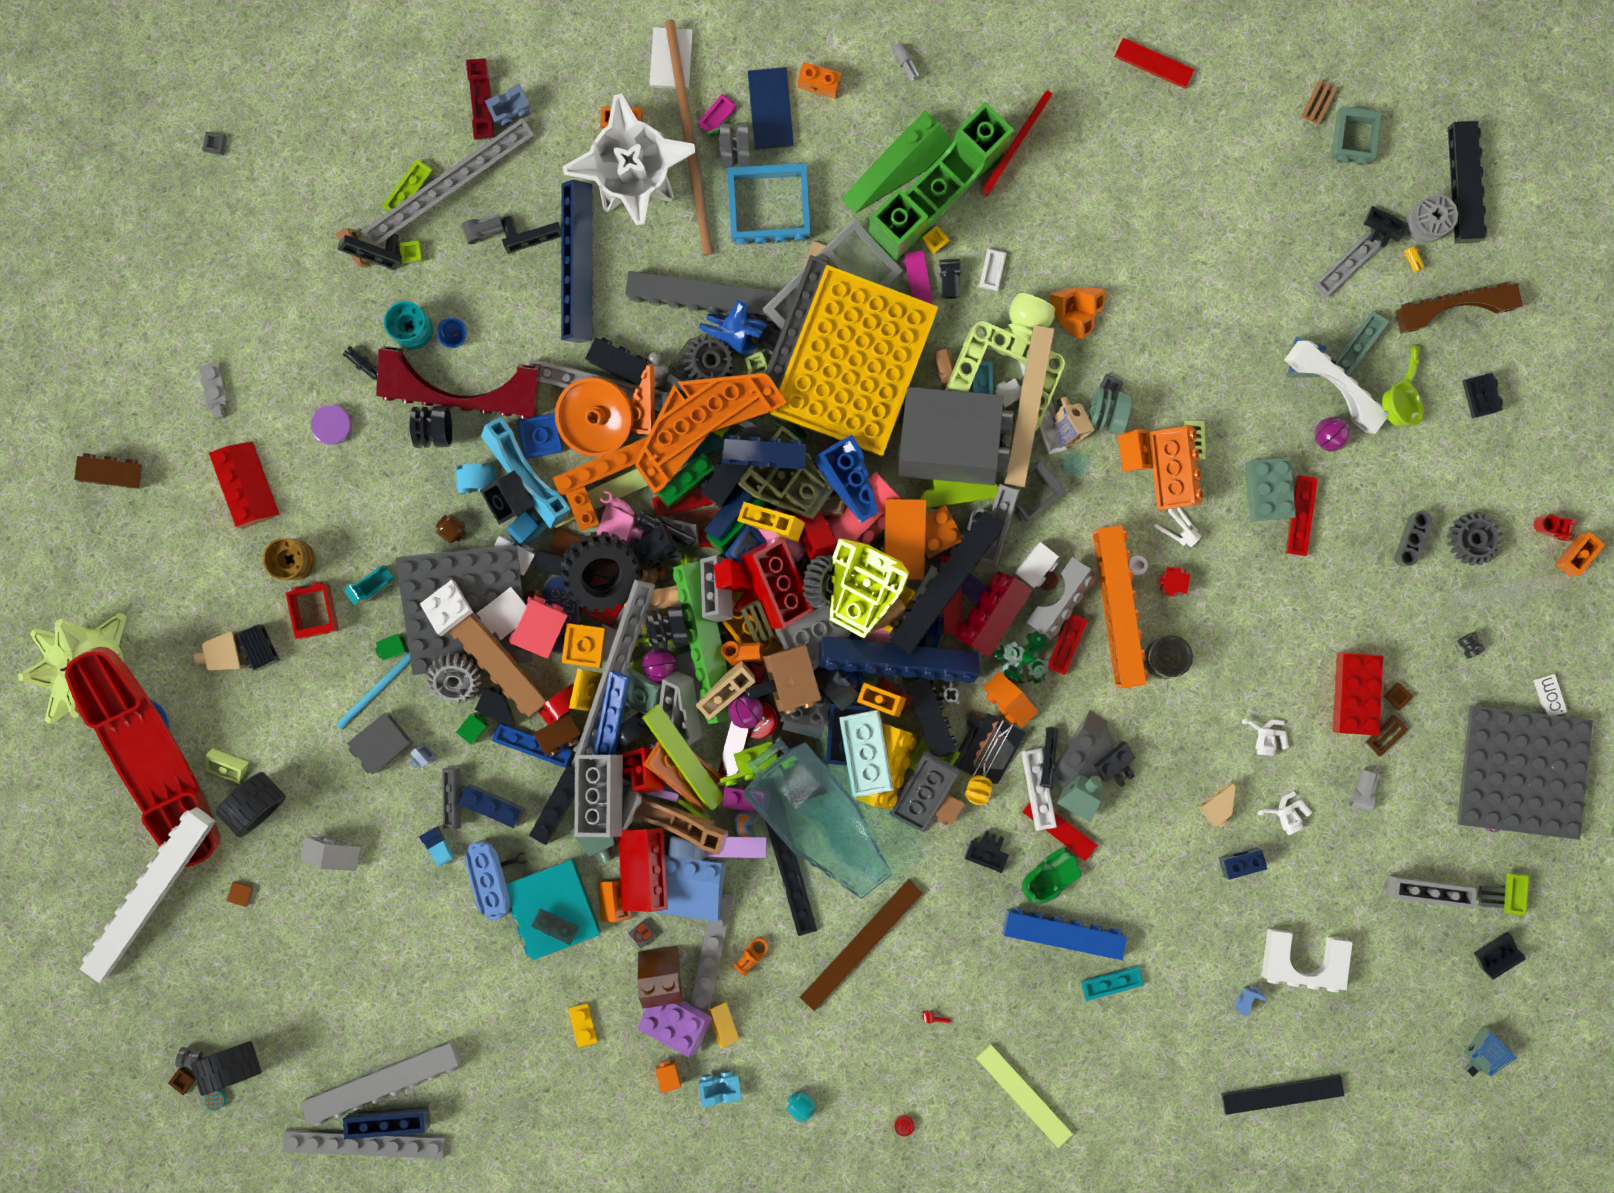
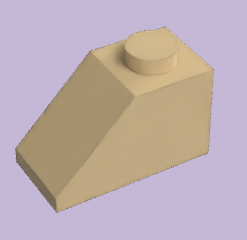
[1198,783,1236,827]

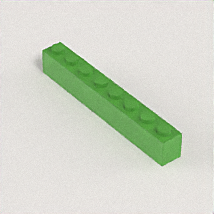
[673,561,730,724]

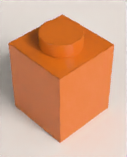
[655,1059,682,1093]

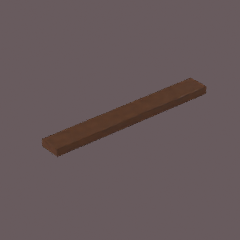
[800,879,923,1011]

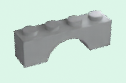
[1026,558,1096,640]

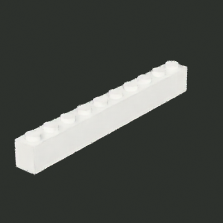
[80,807,216,983]

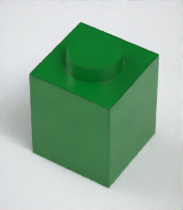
[375,634,409,661]
[456,713,490,745]

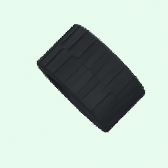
[216,772,286,837]
[191,1041,262,1096]

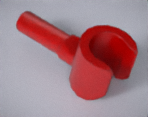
[922,1010,950,1024]

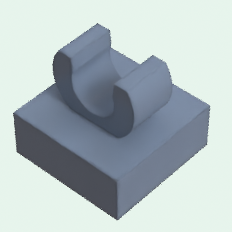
[410,743,437,768]

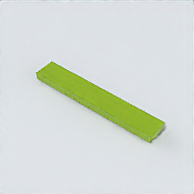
[642,705,724,811]

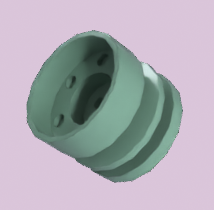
[1088,387,1132,435]

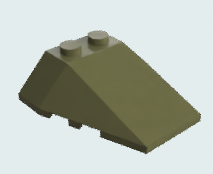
[738,425,834,520]

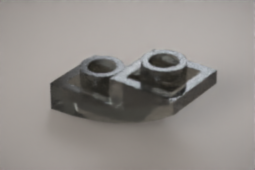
[531,908,579,945]

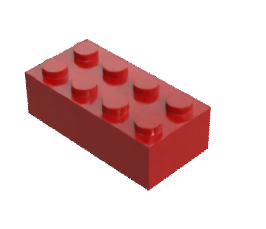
[740,538,814,629]
[1332,653,1384,736]

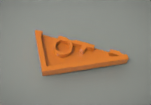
[630,364,655,435]

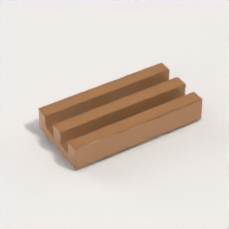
[1301,80,1337,125]

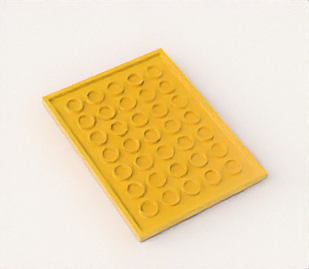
[770,265,938,456]

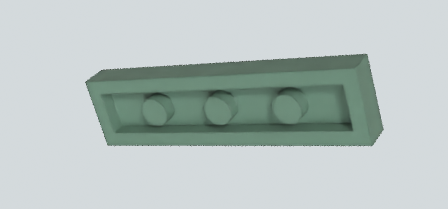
[1336,311,1389,377]

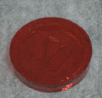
[1040,571,1058,590]

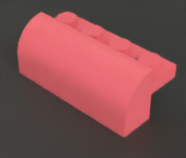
[827,472,903,547]

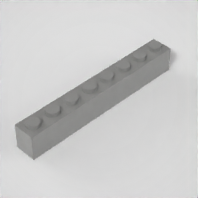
[300,1039,462,1126]

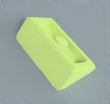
[203,748,249,784]

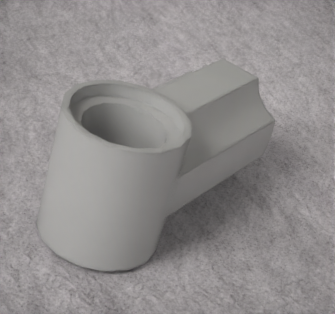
[1349,770,1379,812]

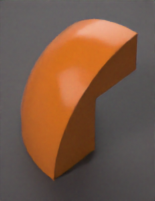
[1050,287,1106,339]

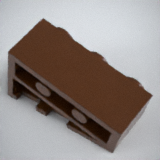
[74,453,142,489]

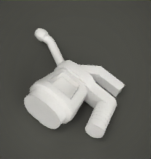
[1242,719,1289,756]
[1258,791,1312,835]

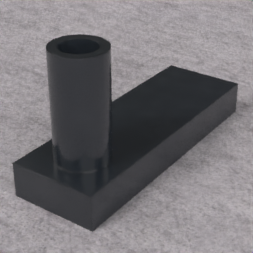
[501,216,561,254]
[337,233,402,270]

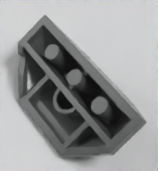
[1053,710,1114,788]

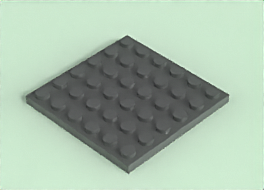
[395,544,532,675]
[1457,705,1593,840]

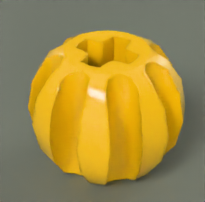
[965,775,993,805]

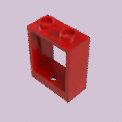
[285,581,339,639]

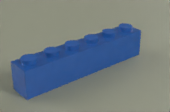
[1002,908,1127,961]

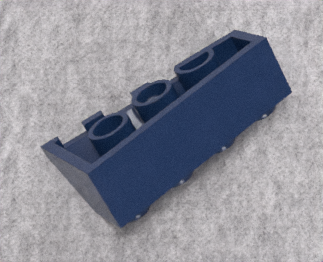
[722,435,806,469]

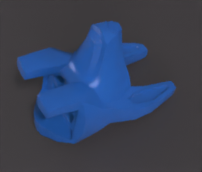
[699,300,767,355]

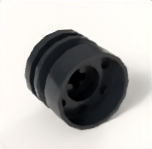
[409,406,453,448]
[645,604,689,652]

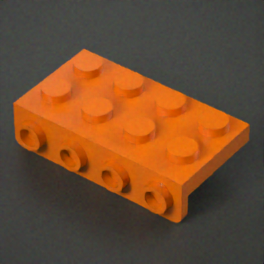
[1149,425,1203,511]

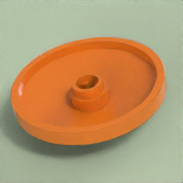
[555,377,634,457]

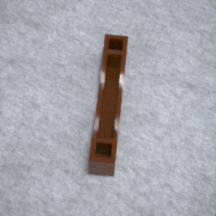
[1395,282,1523,334]

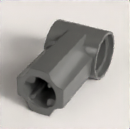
[462,214,504,244]

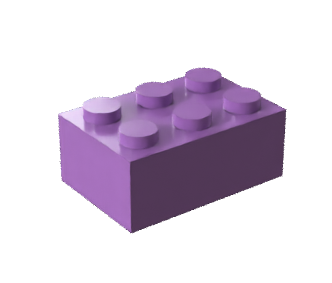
[637,1001,713,1057]

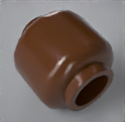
[435,514,466,543]

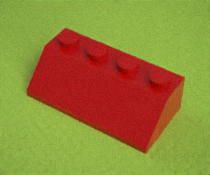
[209,441,280,529]

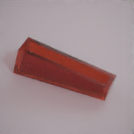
[674,510,720,524]

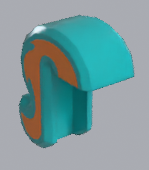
[344,565,395,606]

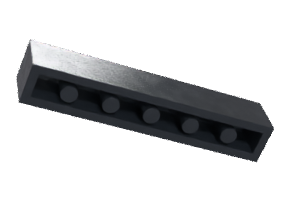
[1448,121,1487,244]

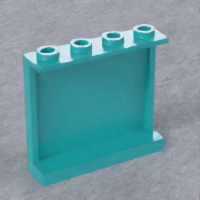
[506,858,602,961]

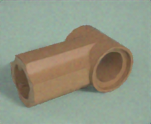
[934,348,955,390]

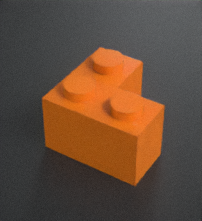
[982,671,1038,728]

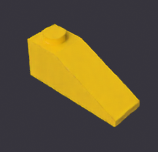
[737,502,805,542]

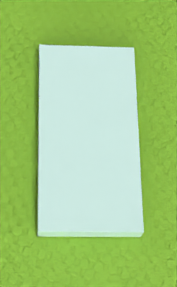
[839,710,893,798]

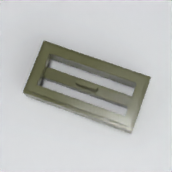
[740,600,774,643]

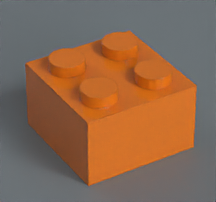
[925,505,962,560]

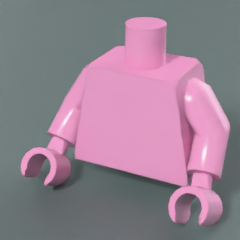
[597,491,646,547]

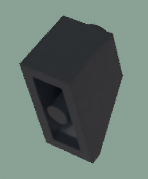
[475,686,515,726]

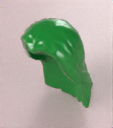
[1022,848,1082,904]

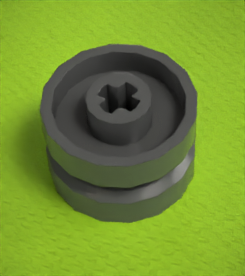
[719,122,750,169]

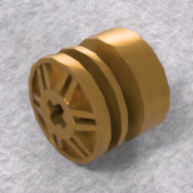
[263,538,316,580]

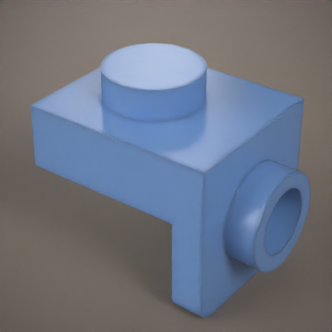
[1235,986,1267,1016]

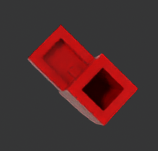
[538,684,574,725]

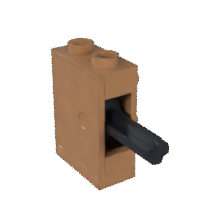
[745,645,821,714]

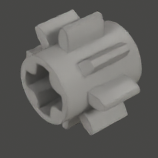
[938,682,963,707]

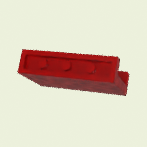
[618,828,668,912]

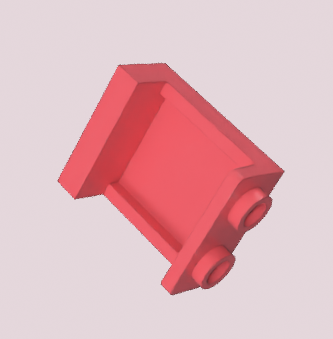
[509,596,567,659]

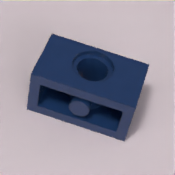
[1218,847,1268,880]

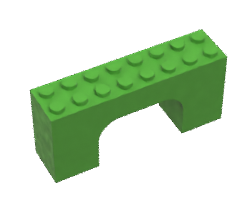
[868,101,1014,262]

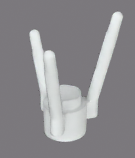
[1154,508,1201,547]

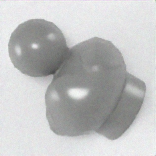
[648,352,669,387]

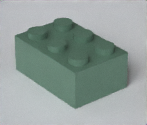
[1245,458,1296,522]

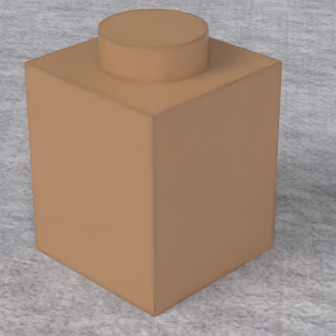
[935,794,964,825]

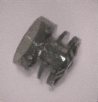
[1144,635,1193,680]

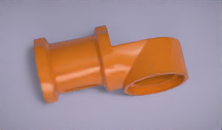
[733,937,768,976]

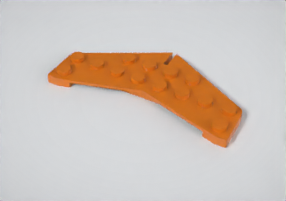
[635,373,787,494]

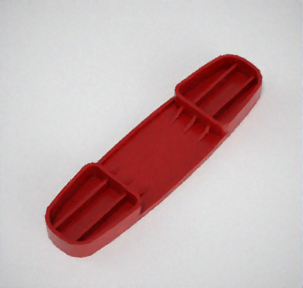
[65,647,220,867]

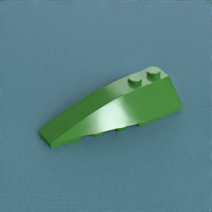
[842,110,952,213]

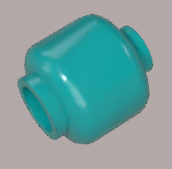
[786,1091,816,1122]

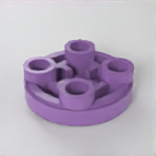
[311,405,352,445]

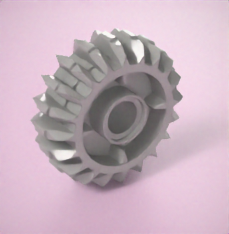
[426,652,482,704]

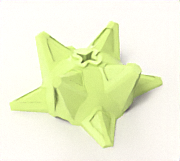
[18,612,127,725]

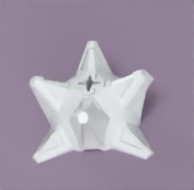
[563,94,695,226]

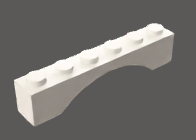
[1284,340,1389,434]

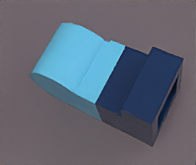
[419,826,454,867]

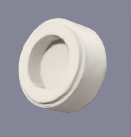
[1128,556,1148,576]

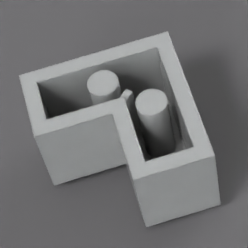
[301,834,361,871]

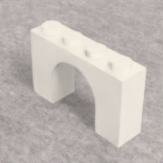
[1262,928,1352,993]

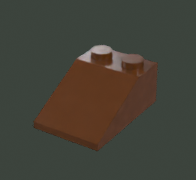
[637,946,683,1009]

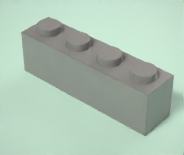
[1386,875,1477,909]

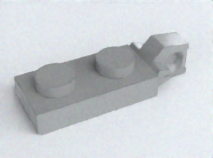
[199,363,228,419]

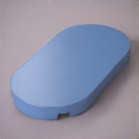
[465,841,510,921]

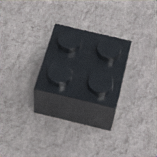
[479,470,535,525]

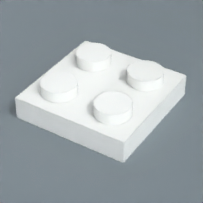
[420,580,473,636]

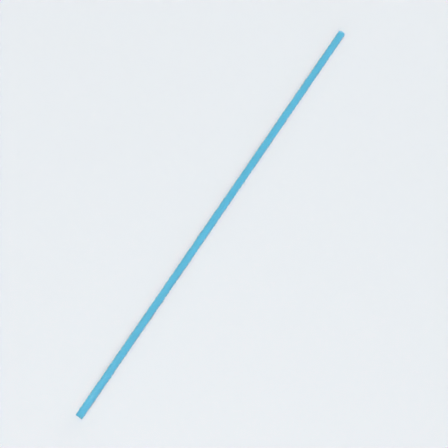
[336,376,696,729]

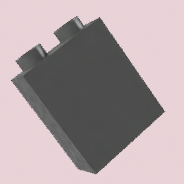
[899,387,1013,485]

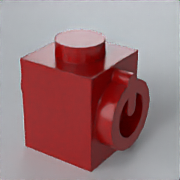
[1158,566,1191,597]

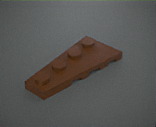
[550,527,619,577]

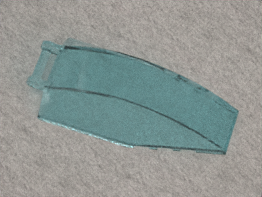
[742,737,892,899]

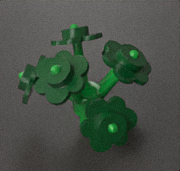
[995,631,1049,684]

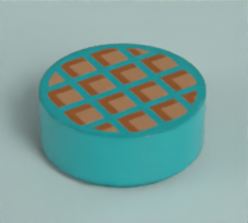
[204,1090,227,1111]

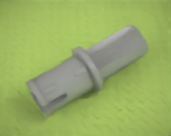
[892,42,920,81]

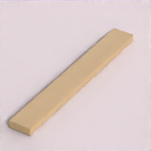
[1004,325,1054,487]

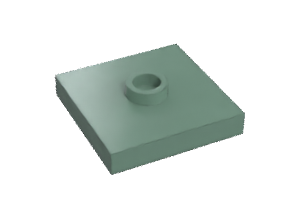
[625,668,662,715]

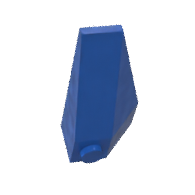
[813,434,878,523]

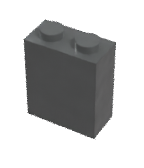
[347,712,413,774]

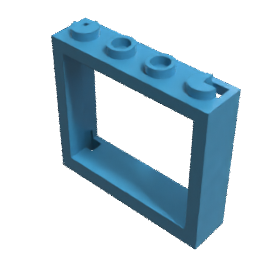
[727,163,810,245]

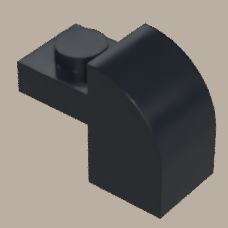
[616,712,650,752]

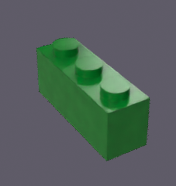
[657,453,715,509]

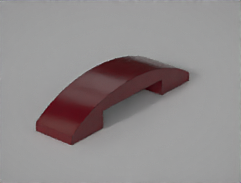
[466,58,494,140]

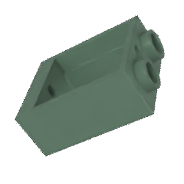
[1331,107,1381,166]

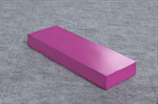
[904,250,933,305]

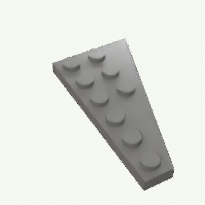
[775,608,852,670]

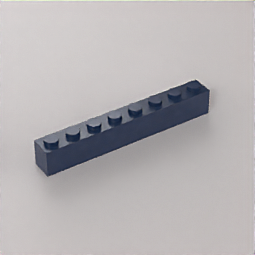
[561,179,593,343]
[819,637,980,683]

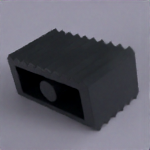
[237,624,280,671]

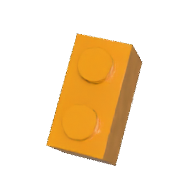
[857,683,906,717]

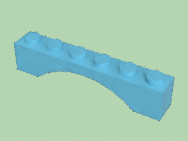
[481,417,571,528]

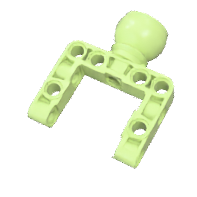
[945,293,1065,431]

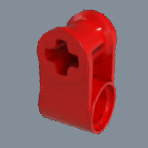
[1534,515,1577,542]

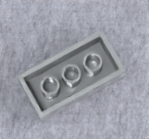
[574,755,623,837]

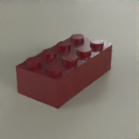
[955,571,1033,658]

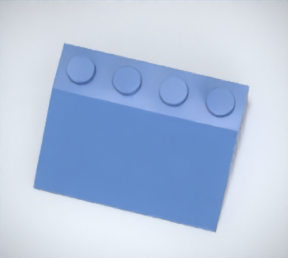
[655,853,726,922]

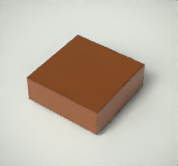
[227,881,253,907]

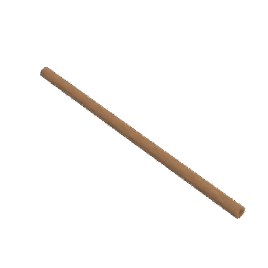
[665,19,713,256]

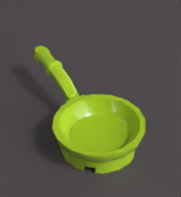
[1382,345,1424,427]

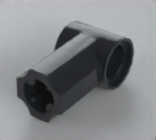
[939,259,960,299]

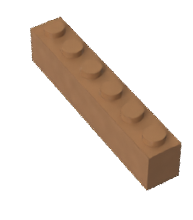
[449,613,549,717]

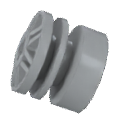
[1405,194,1458,243]

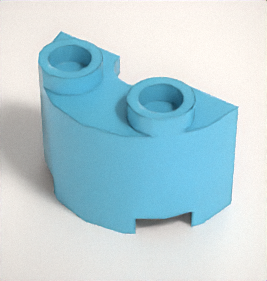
[456,464,495,494]
[699,1070,741,1108]

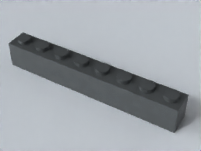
[625,271,786,323]

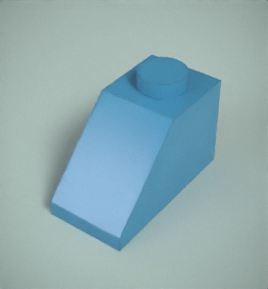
[506,510,539,543]

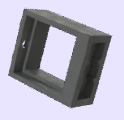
[1009,460,1065,522]

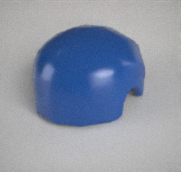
[436,317,467,348]

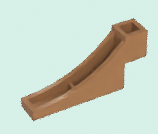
[633,797,729,855]

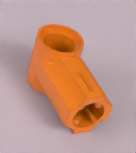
[721,641,764,666]

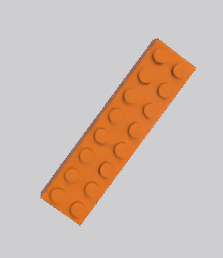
[1092,525,1148,688]

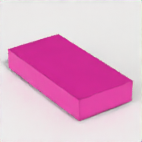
[697,94,737,137]

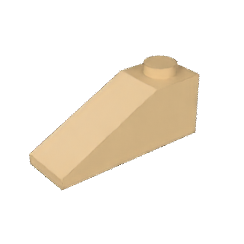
[696,661,756,720]

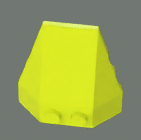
[830,539,909,638]

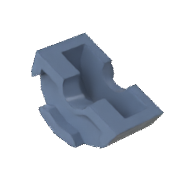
[485,83,530,127]

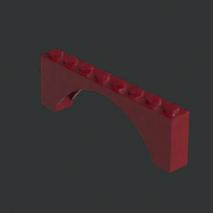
[376,346,541,419]

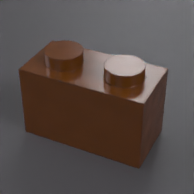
[533,714,581,758]

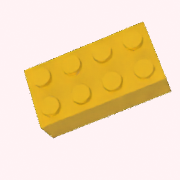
[854,723,918,810]

